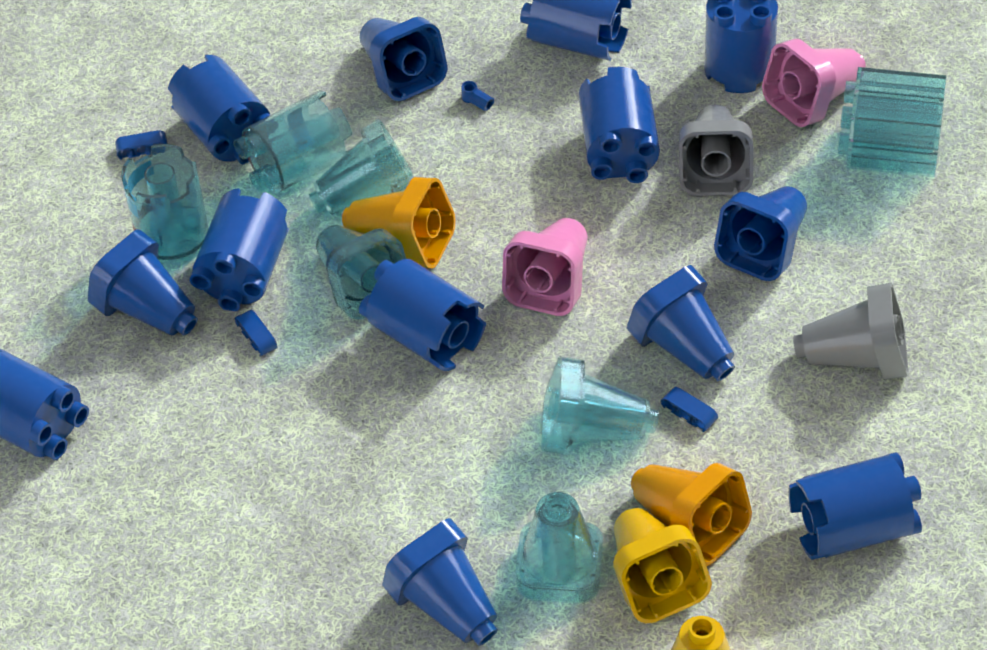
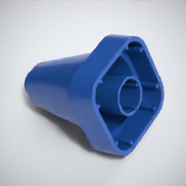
[359,17,448,101]
[714,186,807,281]
[88,229,198,336]
[626,265,735,382]
[382,518,498,646]

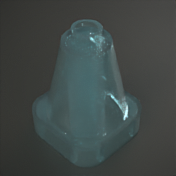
[309,119,414,215]
[316,225,406,319]
[541,356,659,455]
[516,492,603,603]

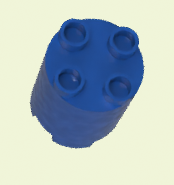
[520,0,632,61]
[704,0,778,93]
[168,55,276,165]
[579,66,660,183]
[189,188,289,311]
[359,259,486,371]
[0,348,89,460]
[788,452,922,560]

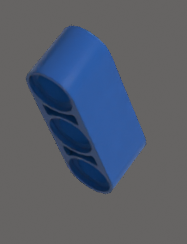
[115,130,168,160]
[234,309,278,357]
[661,387,718,432]

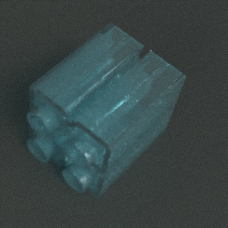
[838,67,946,177]

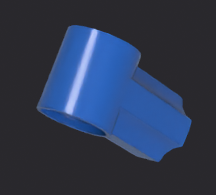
[461,81,494,111]

